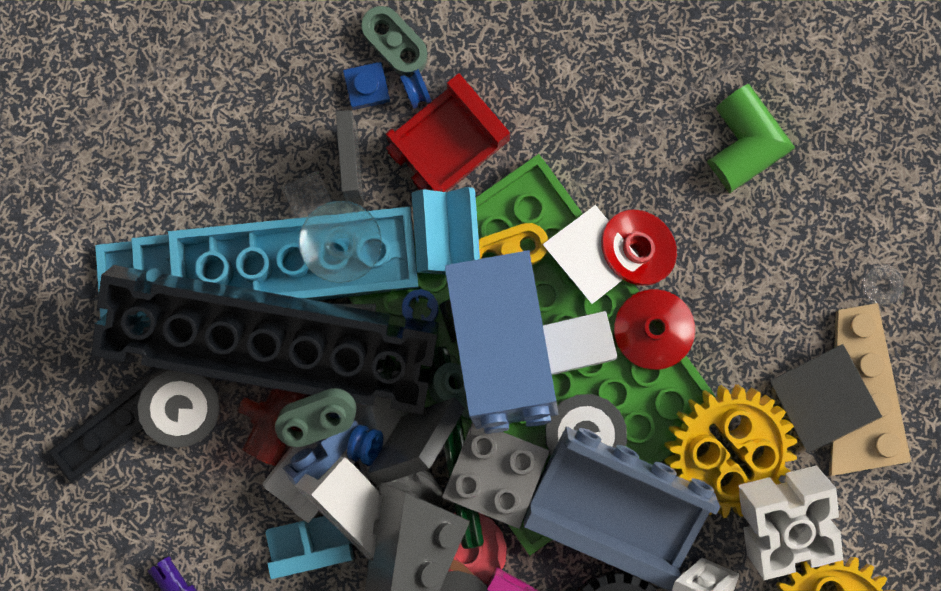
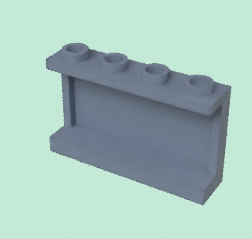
[524,426,720,591]

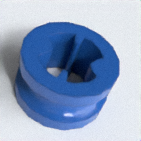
[400,69,432,109]
[402,289,439,322]
[347,425,384,466]

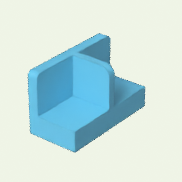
[266,516,355,579]

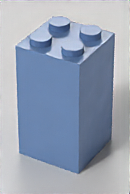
[445,250,559,434]

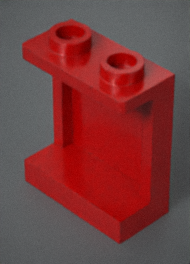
[385,73,510,192]

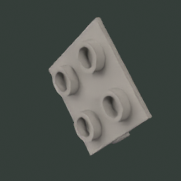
[442,422,550,529]

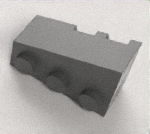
[365,482,470,591]

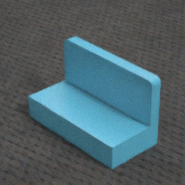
[412,187,480,275]

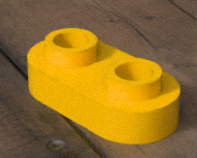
[479,223,548,265]

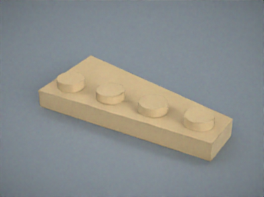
[829,303,911,476]

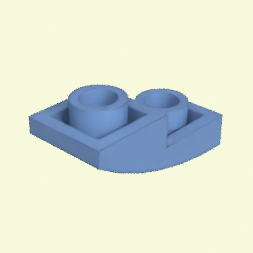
[283,413,358,485]

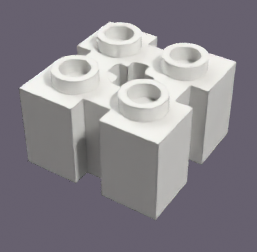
[738,465,843,580]

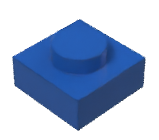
[343,62,390,110]

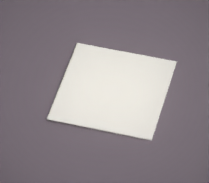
[543,205,644,304]

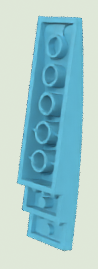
[95,207,418,321]

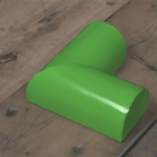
[707,84,795,194]

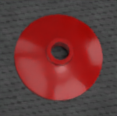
[601,210,677,286]
[614,289,695,370]

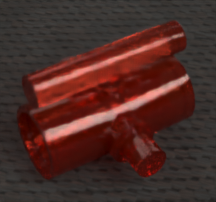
[237,388,311,466]

